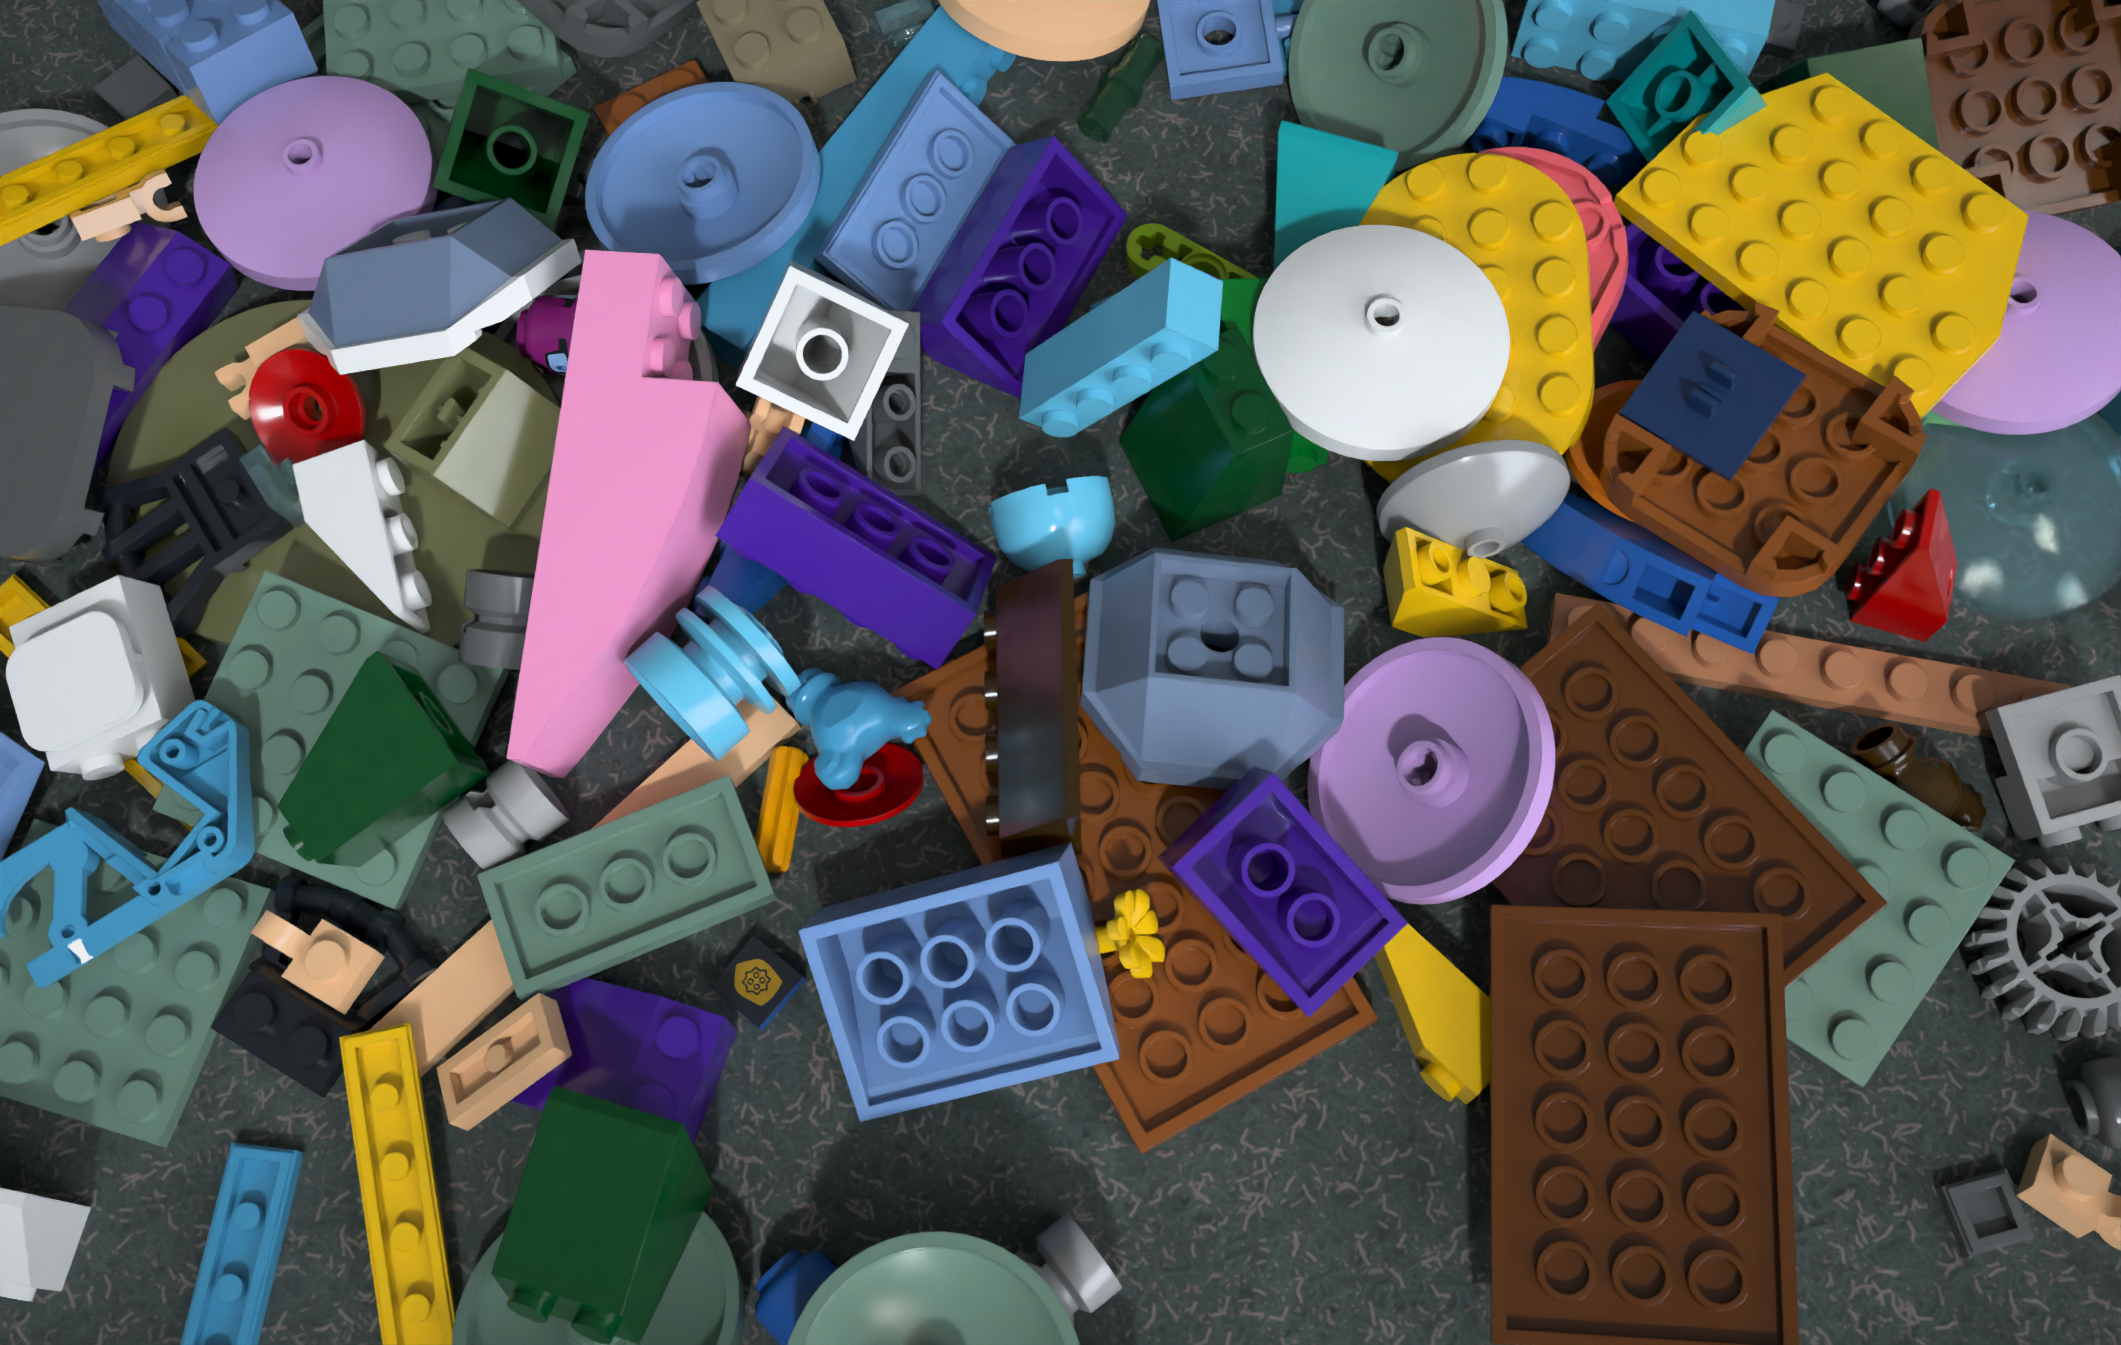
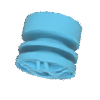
[623,585,801,761]

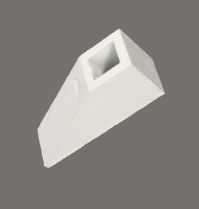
[292,440,432,633]

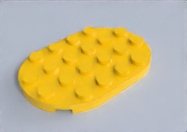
[1358,153,1595,484]

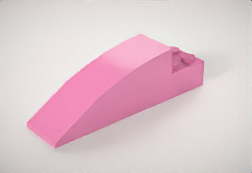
[506,250,751,778]

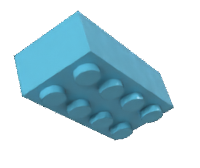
[1511,0,1775,81]

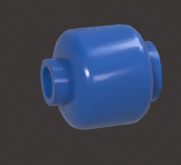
[755,1249,838,1345]

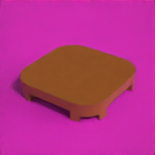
[1599,302,1928,597]

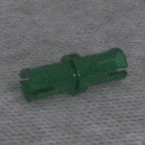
[1077,34,1164,143]

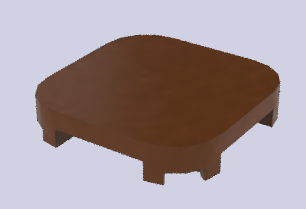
[1907,0,2121,216]

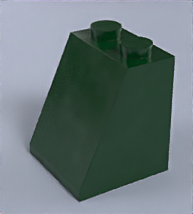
[1759,38,1940,152]
[433,68,590,230]
[1119,327,1294,542]
[277,651,492,867]
[491,1085,714,1345]

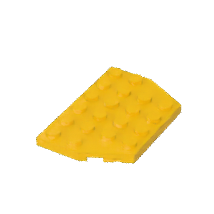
[1614,73,2029,420]

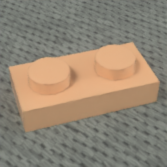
[436,993,572,1131]

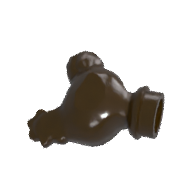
[1850,722,1987,832]

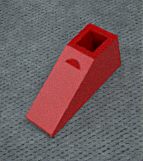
[1844,488,1958,642]

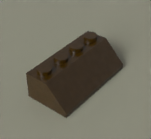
[984,559,1082,857]

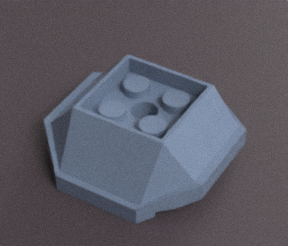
[1079,547,1344,790]

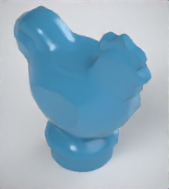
[786,668,932,790]

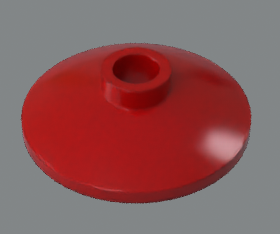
[249,348,366,468]
[793,743,924,827]

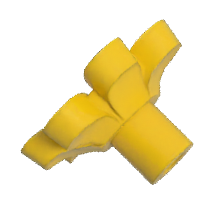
[1095,888,1165,978]

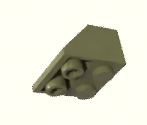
[383,347,560,532]

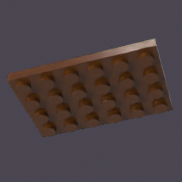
[1491,602,1888,989]
[1489,905,1799,1345]

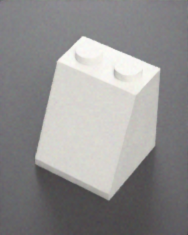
[736,259,909,441]

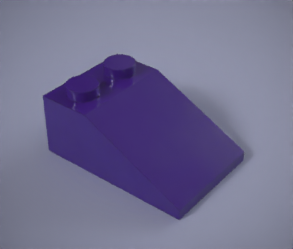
[1157,767,1408,1017]
[510,978,737,1145]

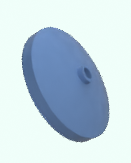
[585,82,821,285]

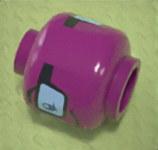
[516,294,578,376]

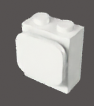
[6,575,195,780]

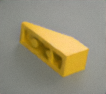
[1374,924,1490,1105]

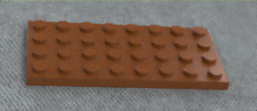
[889,592,1378,1156]

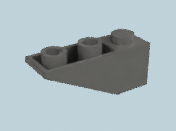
[848,310,921,496]

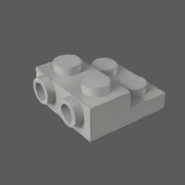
[1985,675,2121,849]

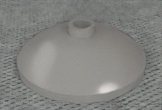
[1376,440,1570,558]

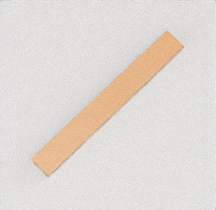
[368,698,801,1077]

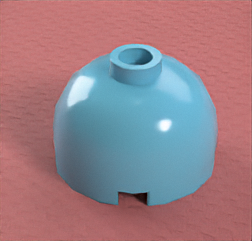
[989,476,1116,579]

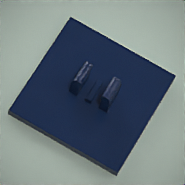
[1619,311,1807,482]

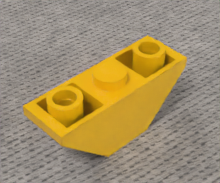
[1383,527,1528,638]

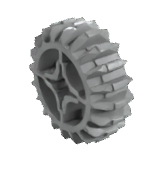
[1961,856,2121,1041]

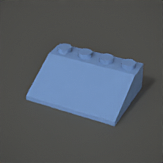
[798,842,1121,1122]

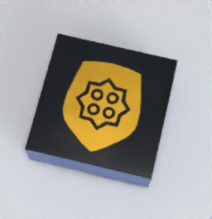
[710,935,806,1031]

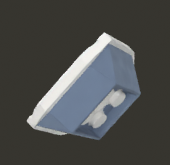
[297,198,581,375]

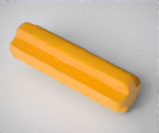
[755,746,809,873]

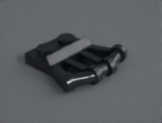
[94,427,294,638]
[211,876,440,1098]

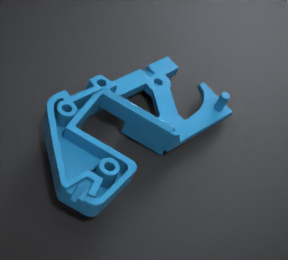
[0,700,255,988]

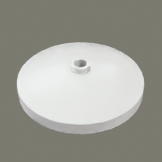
[1251,225,1510,461]

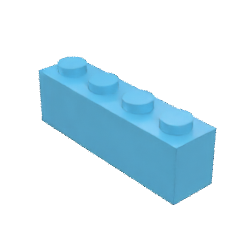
[1019,258,1223,437]

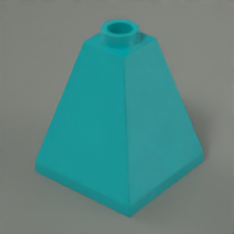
[1606,10,1767,163]
[1274,120,1399,271]

